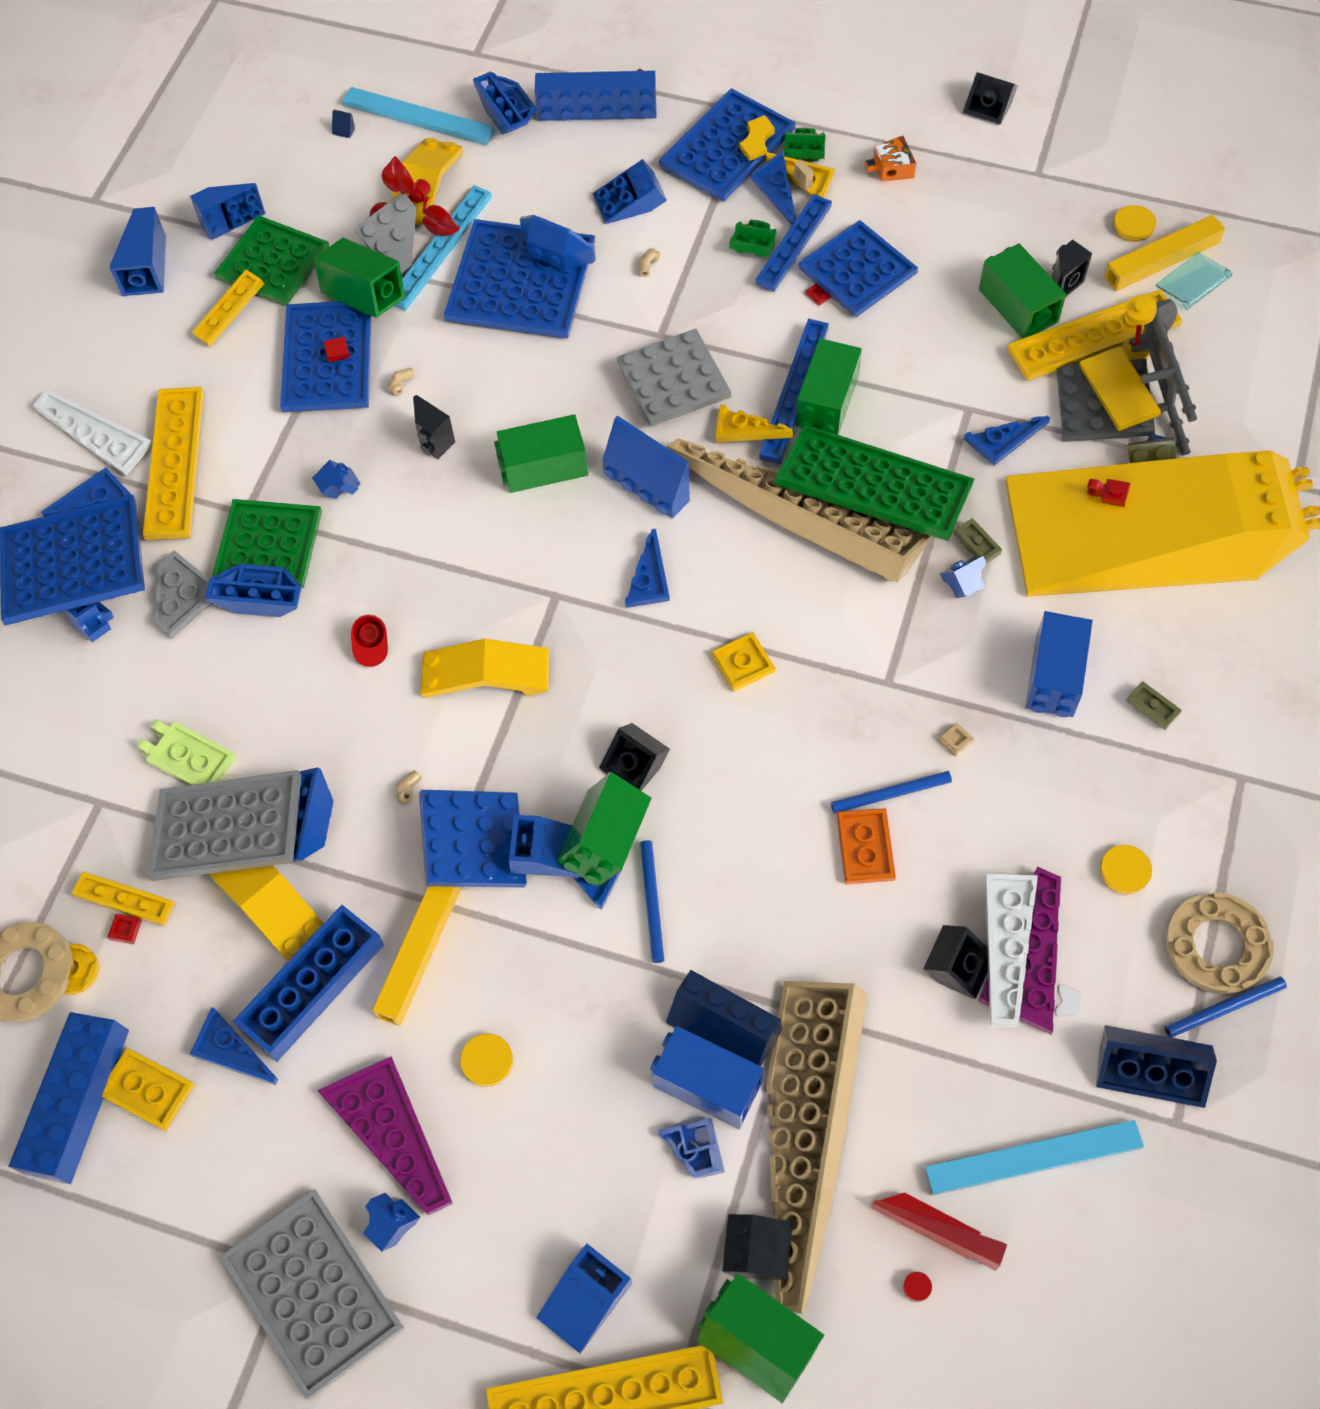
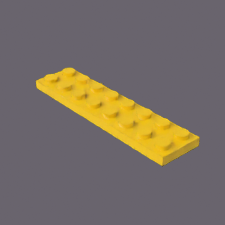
[1007,289,1182,381]
[143,387,204,540]
[486,1345,723,1409]

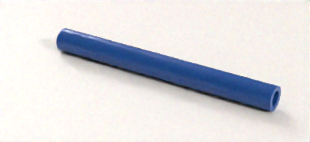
[831,771,952,814]
[640,840,665,963]
[1164,976,1287,1038]

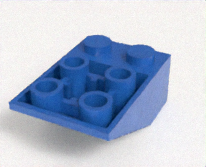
[592,159,667,224]
[190,183,266,241]
[509,814,583,878]
[536,1243,632,1354]

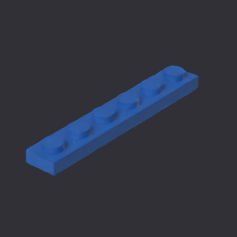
[756,194,832,292]

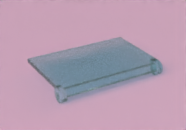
[1156,252,1233,310]

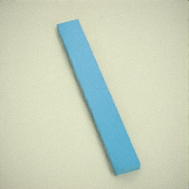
[342,87,494,145]
[394,185,492,311]
[925,1120,1144,1196]

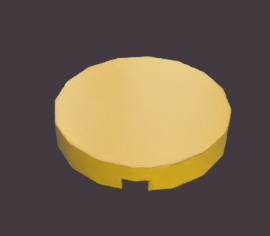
[1113,205,1156,242]
[1100,844,1152,895]
[64,944,99,995]
[461,1033,513,1087]

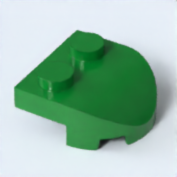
[784,127,826,161]
[729,220,776,257]

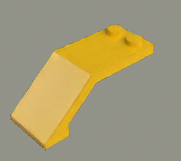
[391,138,463,225]
[420,638,549,698]
[209,865,324,962]

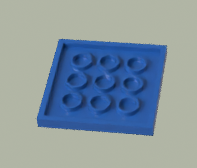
[798,220,918,317]
[419,789,527,888]

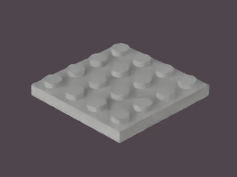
[617,329,731,427]

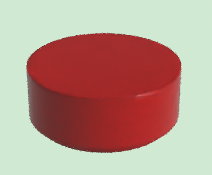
[903,1272,932,1302]

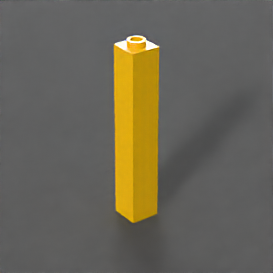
[1104,215,1225,292]
[372,886,461,1026]

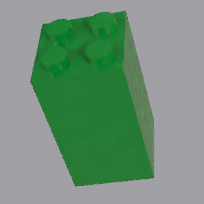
[313,238,405,318]
[979,243,1066,339]
[796,338,862,435]
[494,414,588,493]
[556,772,652,887]
[697,1273,825,1404]

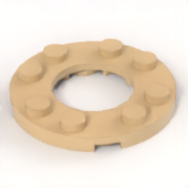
[1166,892,1274,994]
[0,922,73,1023]

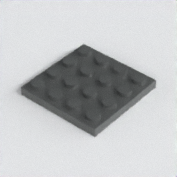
[1056,359,1155,442]

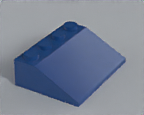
[602,415,690,519]

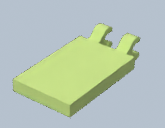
[136,719,236,785]

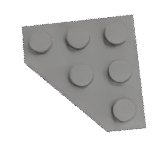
[354,193,416,276]
[154,551,211,639]

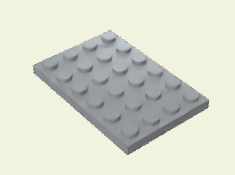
[147,770,301,881]
[220,1189,404,1400]

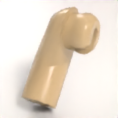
[639,248,660,277]
[388,368,415,395]
[397,770,422,804]

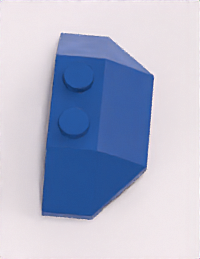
[473,71,536,134]
[520,215,596,270]
[205,564,302,617]
[293,767,334,862]

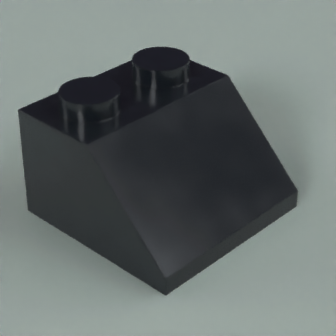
[963,72,1018,124]
[1052,239,1092,297]
[413,395,455,459]
[599,723,670,791]
[923,925,988,999]
[722,1214,793,1280]

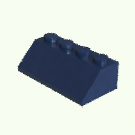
[666,969,783,1066]
[1096,1025,1217,1108]

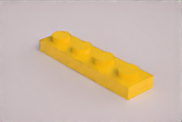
[192,270,264,346]
[71,871,175,926]

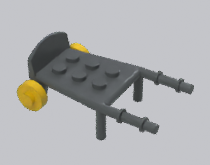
[1122,295,1197,455]

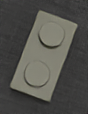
[1128,437,1178,463]
[954,518,1002,563]
[1126,681,1182,730]

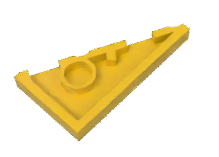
[765,152,835,198]
[715,405,793,443]

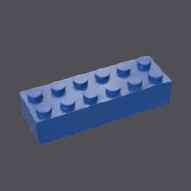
[534,70,656,121]
[233,905,384,1062]
[8,1012,129,1185]

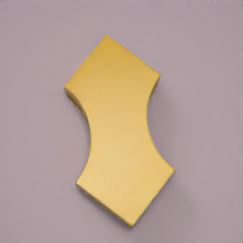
[739,115,775,161]

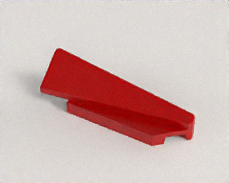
[871,1192,1008,1271]

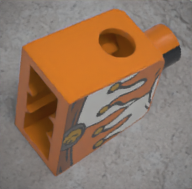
[864,136,916,181]

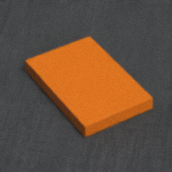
[836,808,896,885]

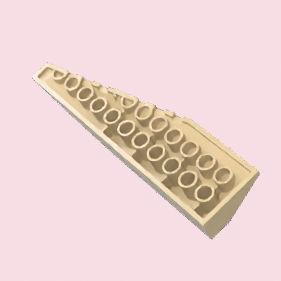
[667,438,932,583]
[766,981,867,1314]

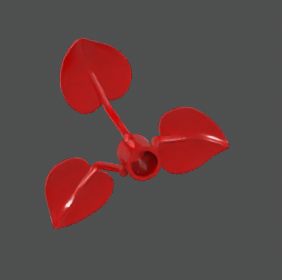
[370,156,460,236]

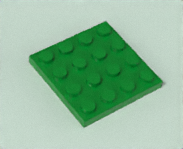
[214,215,330,306]
[212,499,322,588]

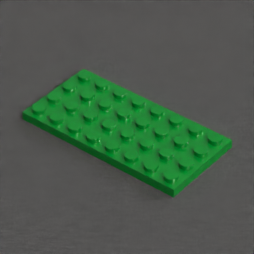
[774,425,975,541]

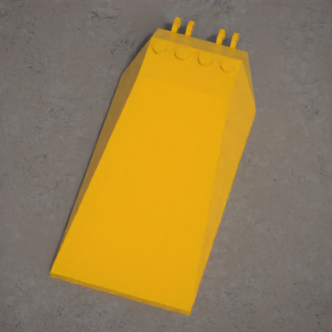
[1005,450,1320,597]

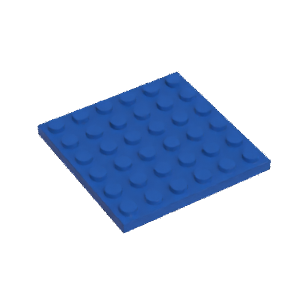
[443,219,595,338]
[0,495,145,626]

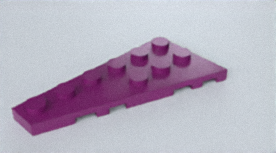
[978,866,1061,1035]
[317,1056,453,1216]

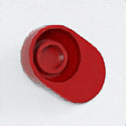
[351,614,388,667]

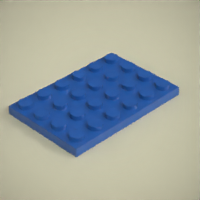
[659,88,796,202]
[280,301,372,412]

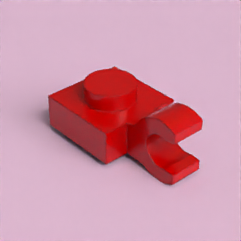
[1087,479,1130,507]

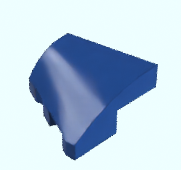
[658,1118,725,1178]

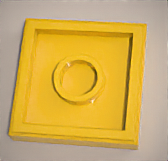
[711,632,776,692]

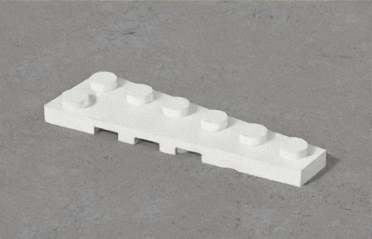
[33,389,152,477]
[985,874,1037,1027]

